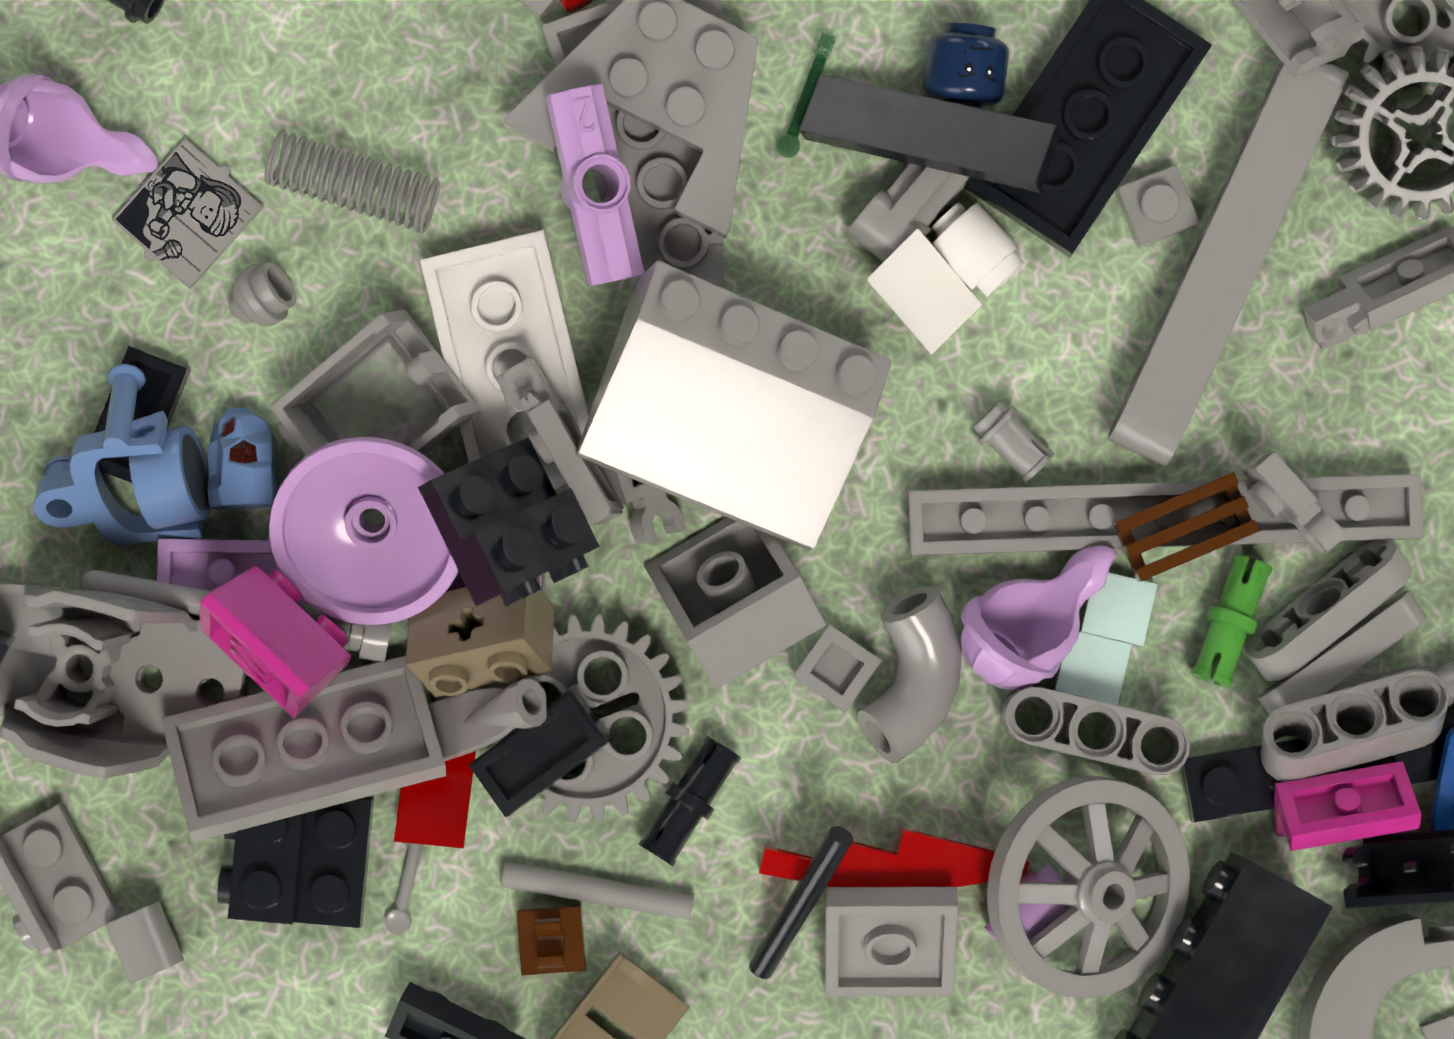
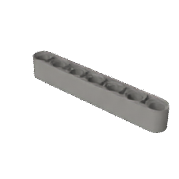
[1107,61,1349,467]

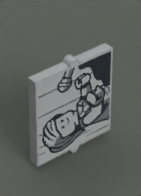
[112,138,264,289]

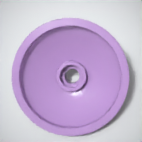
[269,437,458,625]

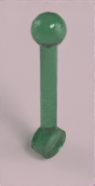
[776,32,836,158]

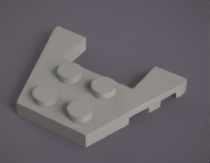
[503,0,758,239]

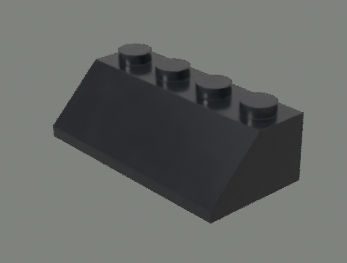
[1114,852,1333,1039]

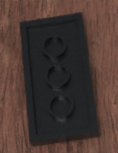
[965,0,1212,258]

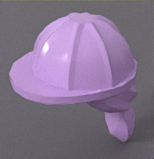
[0,73,159,184]
[960,545,1117,691]

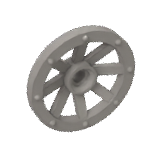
[987,776,1190,998]

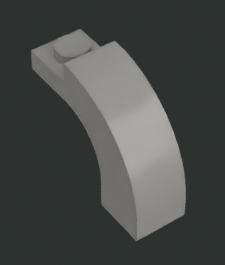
[1298,913,1454,1039]

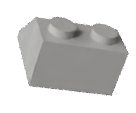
[644,517,826,690]

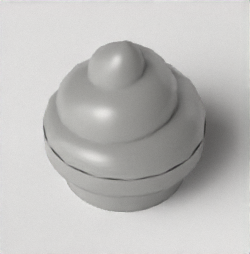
[229,262,296,326]

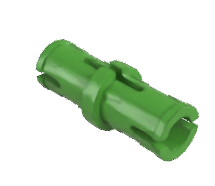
[1191,554,1273,688]

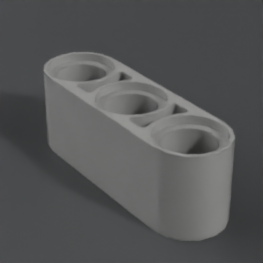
[1260,669,1450,782]
[1000,687,1190,775]

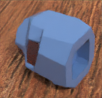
[208,408,279,510]

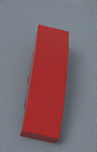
[758,827,1030,887]

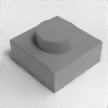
[1115,165,1200,249]
[792,624,882,713]

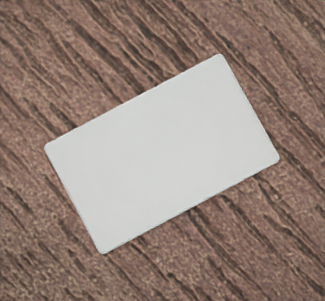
[867,229,982,354]

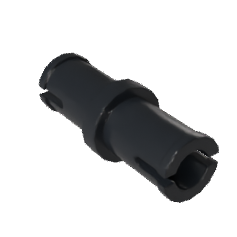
[638,736,741,866]

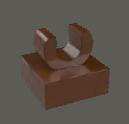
[517,905,587,976]

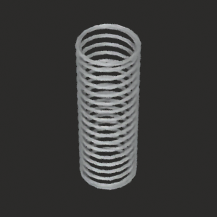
[264,130,440,234]

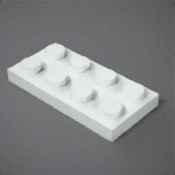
[420,230,603,490]

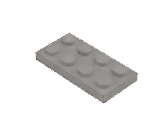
[161,655,446,843]

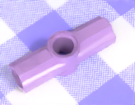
[545,84,644,287]

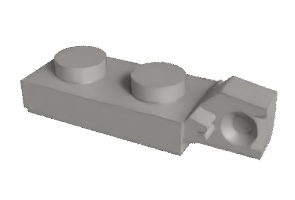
[1304,226,1454,349]
[497,358,624,525]

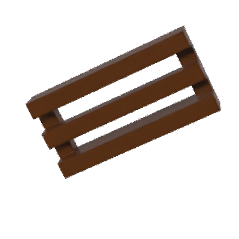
[1113,472,1259,582]

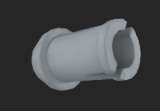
[973,401,1055,483]

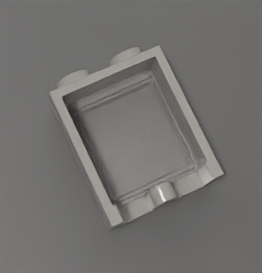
[270,309,481,456]

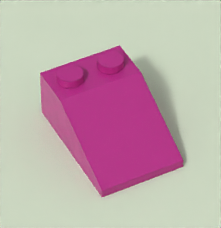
[200,565,351,719]

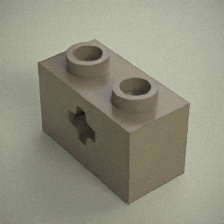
[406,587,555,697]

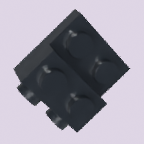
[418,437,600,607]
[217,798,374,928]

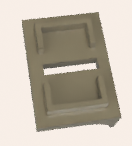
[550,951,690,1039]

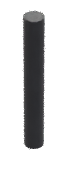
[749,826,854,979]

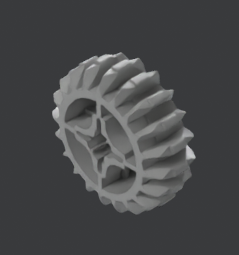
[1330,46,1454,220]

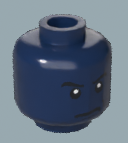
[922,23,1009,109]

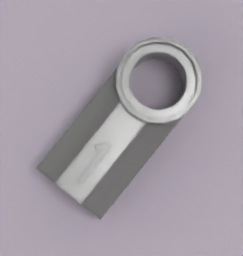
[847,164,970,262]

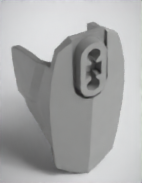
[0,583,246,778]

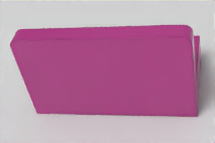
[1273,761,1421,851]

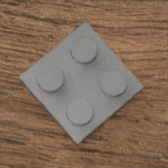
[825,887,958,996]

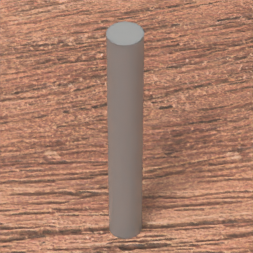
[501,862,694,920]

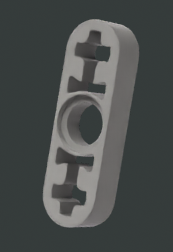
[1245,539,1412,681]
[1258,591,1428,715]

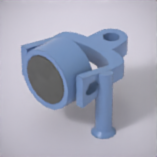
[33,364,211,546]

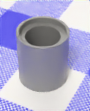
[105,901,184,984]

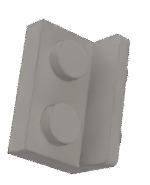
[0,804,123,958]

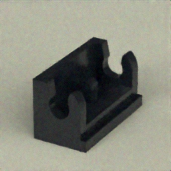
[1342,829,1454,908]

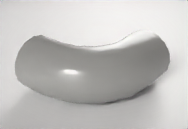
[857,586,962,763]

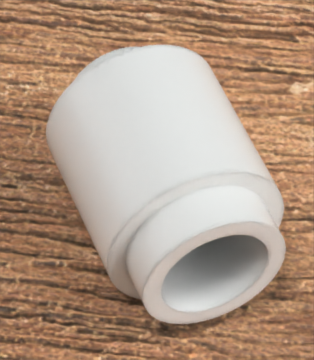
[932,202,1024,298]

